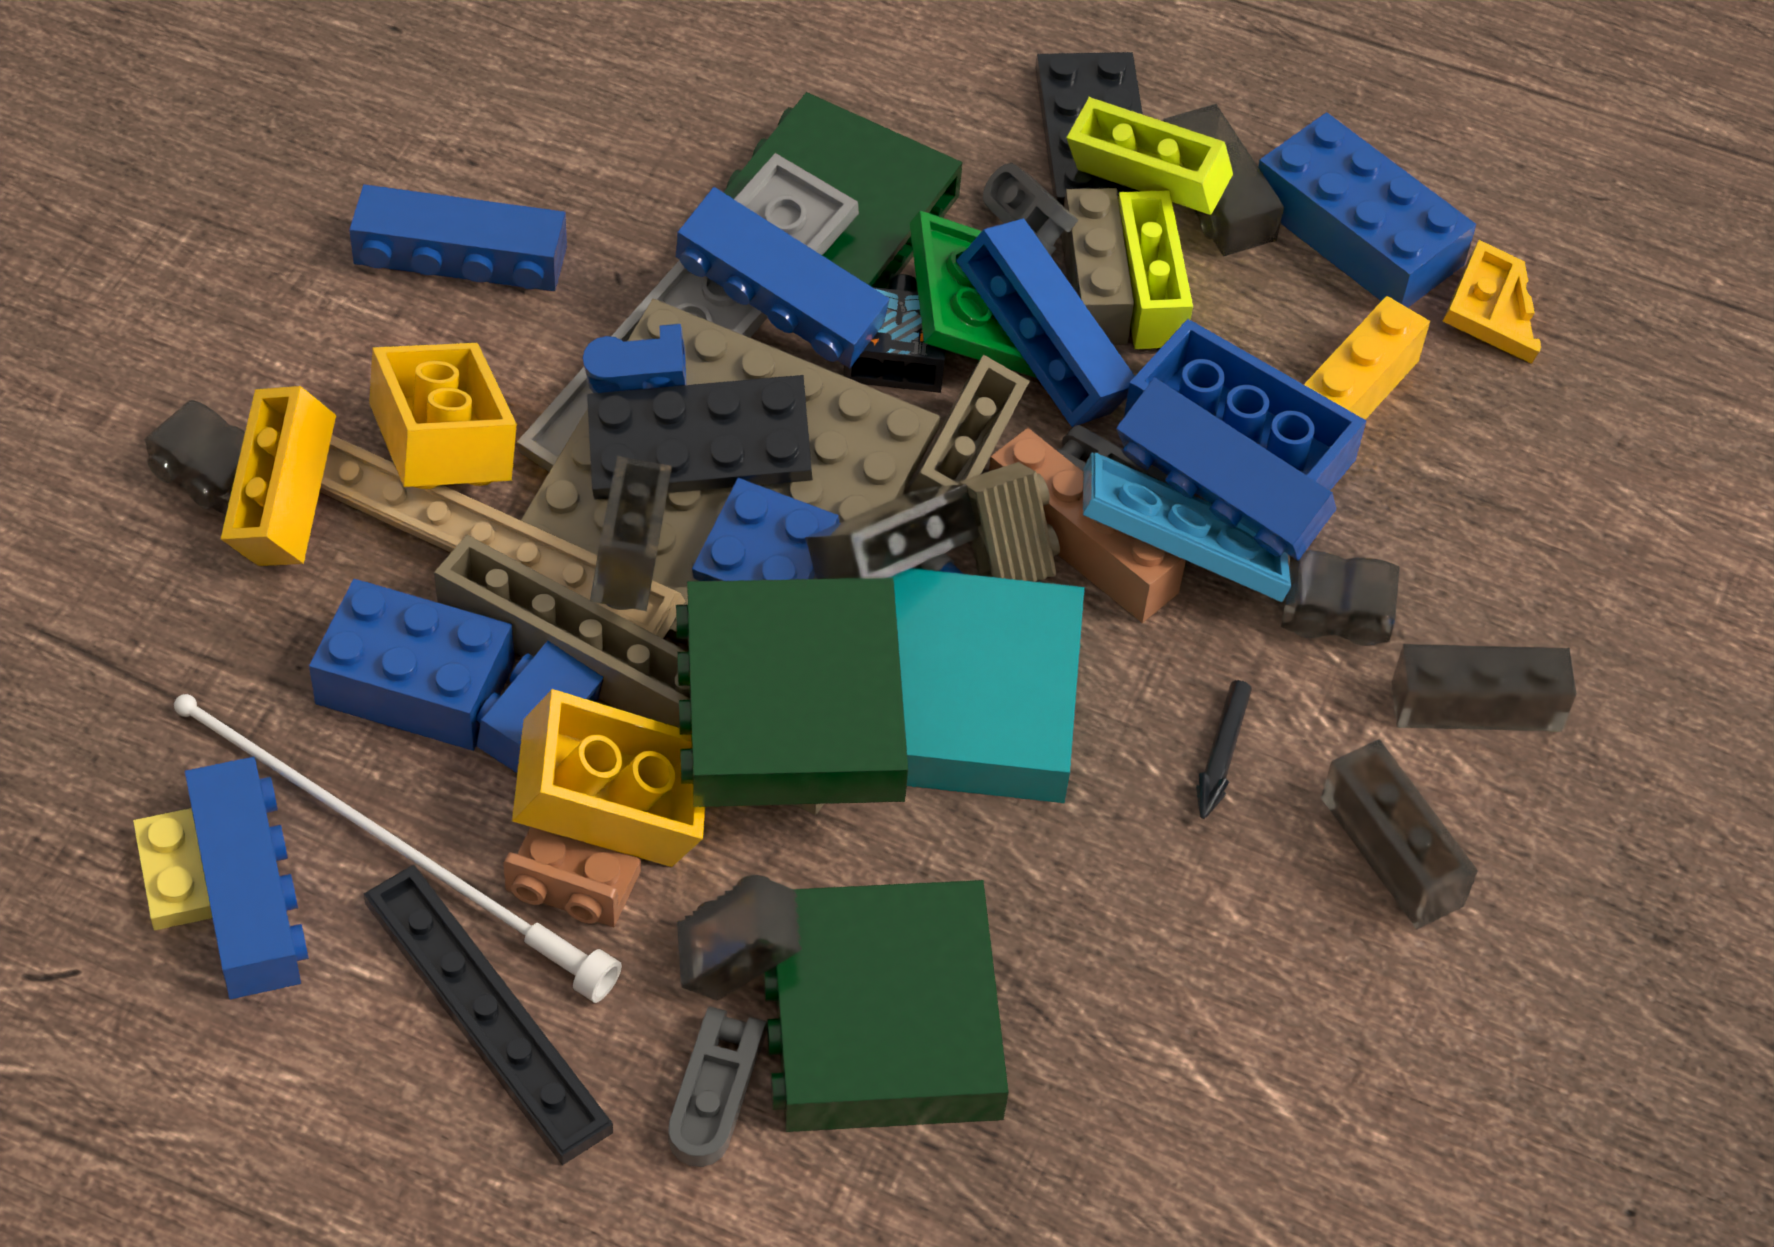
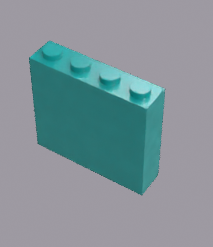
[885,566,1085,803]

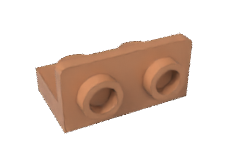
[503,827,641,927]

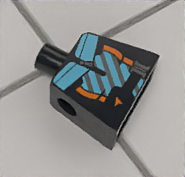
[843,274,945,393]

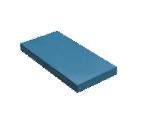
[1083,452,1291,602]

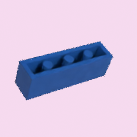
[349,184,567,291]
[675,187,890,369]
[956,218,1135,427]
[1116,377,1336,561]
[185,756,309,1000]

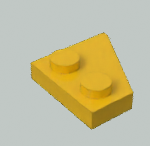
[1443,240,1541,364]

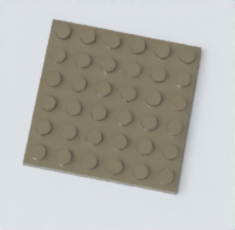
[521,298,940,645]

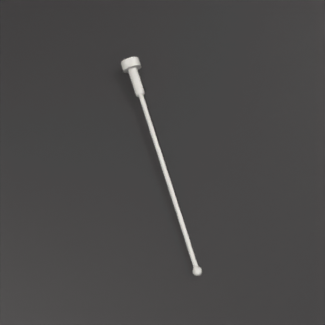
[174,694,622,1003]

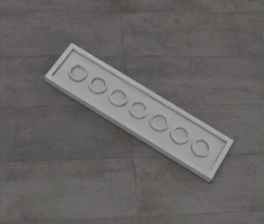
[517,153,859,472]

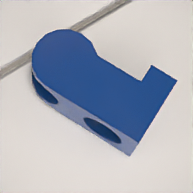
[583,324,687,393]

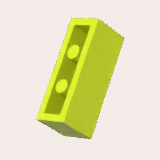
[1067,97,1233,215]
[1118,190,1193,349]

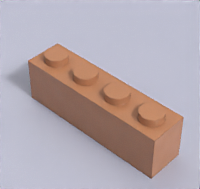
[989,428,1186,623]

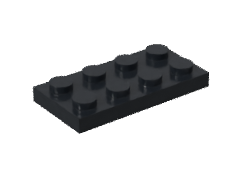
[1035,52,1143,207]
[587,375,813,500]

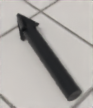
[1196,680,1252,819]

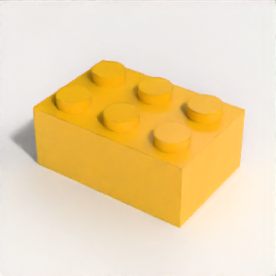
[369,343,517,489]
[512,689,705,867]

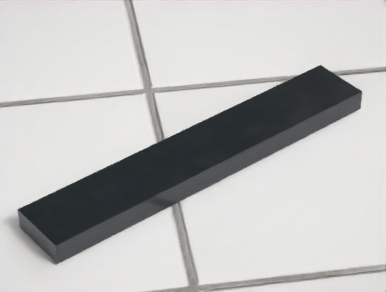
[364,864,613,1166]

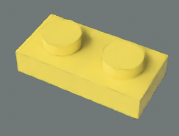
[133,808,213,931]

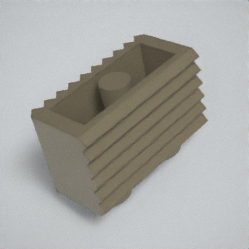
[958,462,1060,582]

